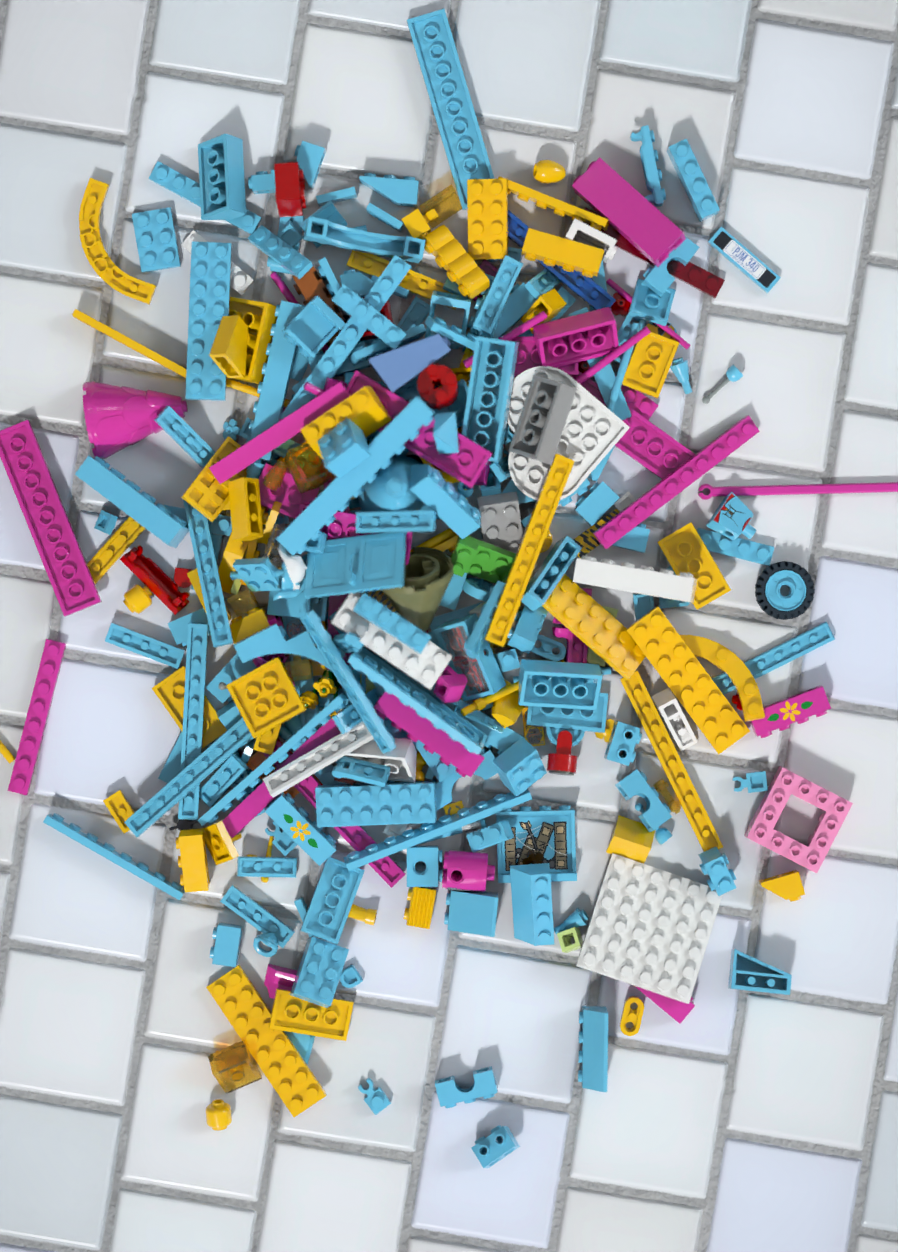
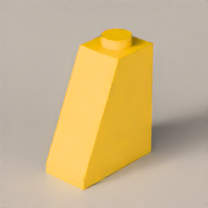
[209,315,248,378]

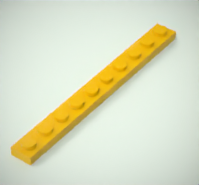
[484,454,575,647]
[620,671,723,852]

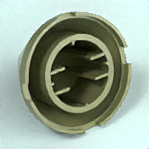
[381,547,454,632]

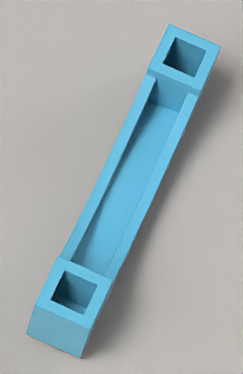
[303,216,425,263]

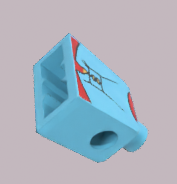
[706,492,757,540]

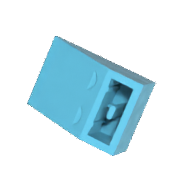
[267,577,329,621]

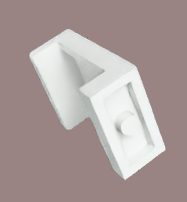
[565,219,618,263]

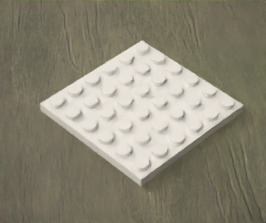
[576,853,723,1004]

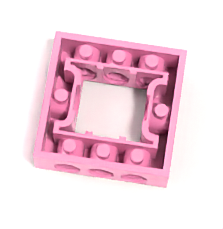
[744,766,853,873]

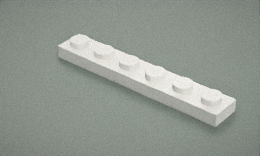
[263,721,374,797]

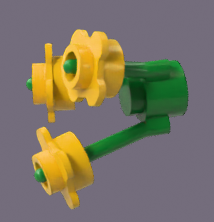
[300,670,343,720]

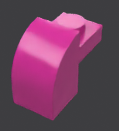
[433,664,467,703]

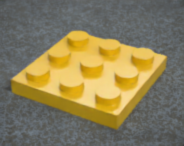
[226,657,306,738]

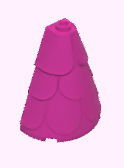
[83,381,188,459]

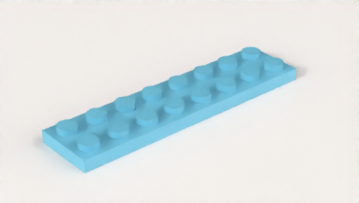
[185,241,232,401]
[348,646,488,755]

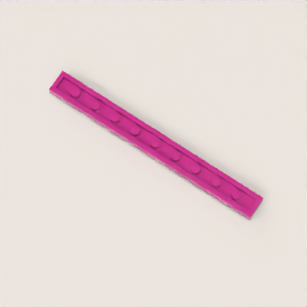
[593,415,760,549]
[262,739,406,888]

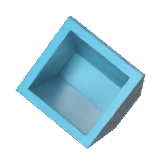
[444,890,498,937]

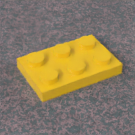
[622,332,679,399]

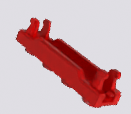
[120,545,190,615]

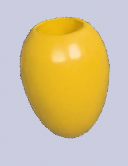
[533,160,566,184]

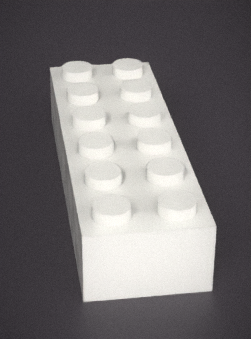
[573,555,697,603]
[329,592,453,690]

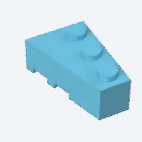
[507,602,548,654]
[728,949,792,995]

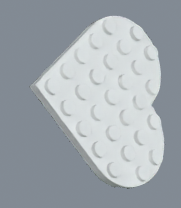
[507,366,630,500]

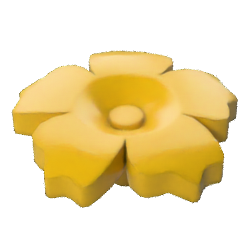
[595,718,614,742]

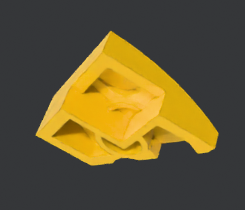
[492,679,524,728]

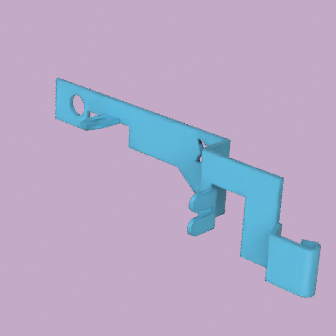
[431,683,503,733]

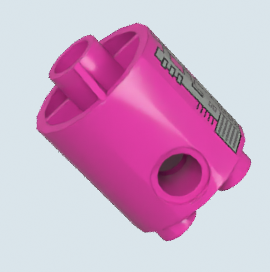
[442,850,495,892]

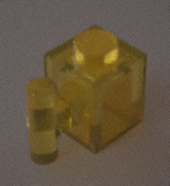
[284,653,313,682]

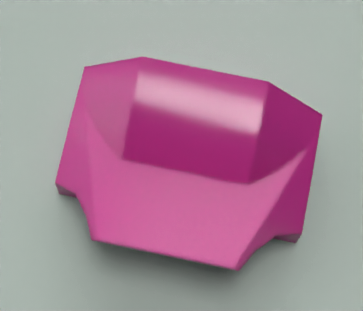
[264,964,297,999]

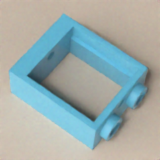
[425,290,472,349]

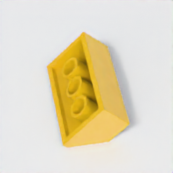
[300,386,392,459]

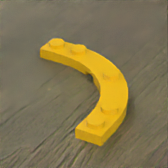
[79,178,156,305]
[680,635,765,722]

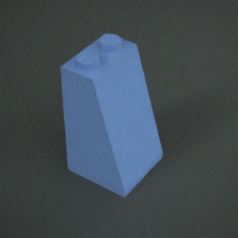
[369,334,451,393]

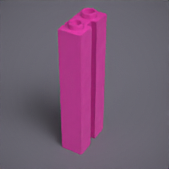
[572,157,686,267]

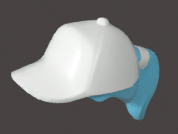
[273,544,307,601]

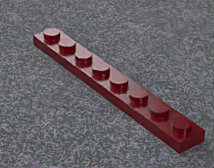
[583,207,725,298]

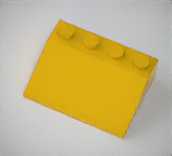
[229,297,277,384]

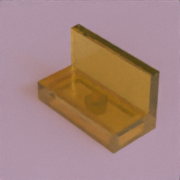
[419,184,462,229]

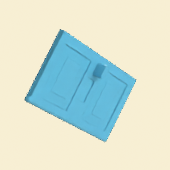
[304,532,407,599]

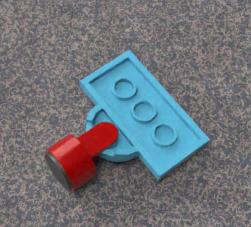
[526,693,608,776]

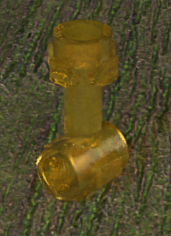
[653,779,681,814]

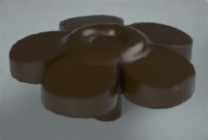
[522,850,544,865]

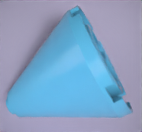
[358,455,432,512]

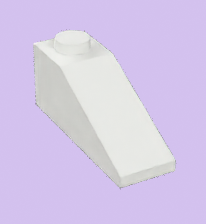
[652,687,698,751]

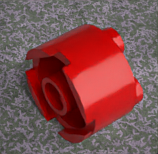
[417,364,459,409]

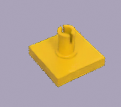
[204,820,242,865]

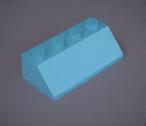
[198,133,246,220]
[410,464,481,539]
[519,659,603,710]
[510,863,555,946]
[578,1006,608,1092]

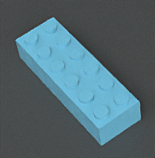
[462,336,519,462]
[75,456,189,548]
[315,781,437,827]

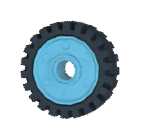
[755,561,815,620]

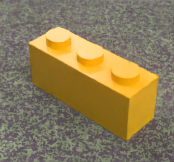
[228,477,263,541]
[176,828,210,892]

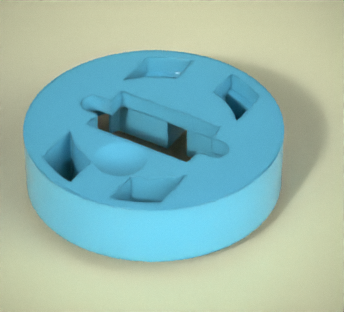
[462,578,495,602]

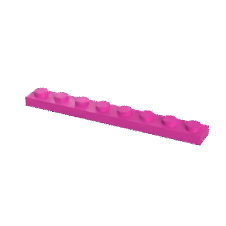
[8,639,66,795]

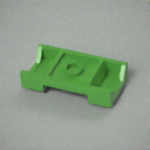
[450,536,516,584]

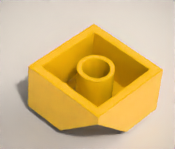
[230,607,270,644]

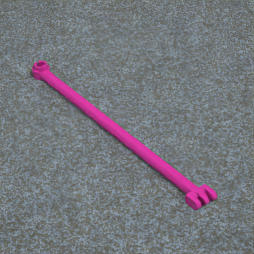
[698,482,898,500]

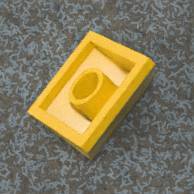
[606,815,655,864]

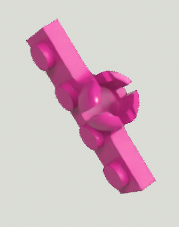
[552,588,592,663]

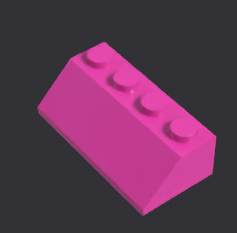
[533,307,619,368]

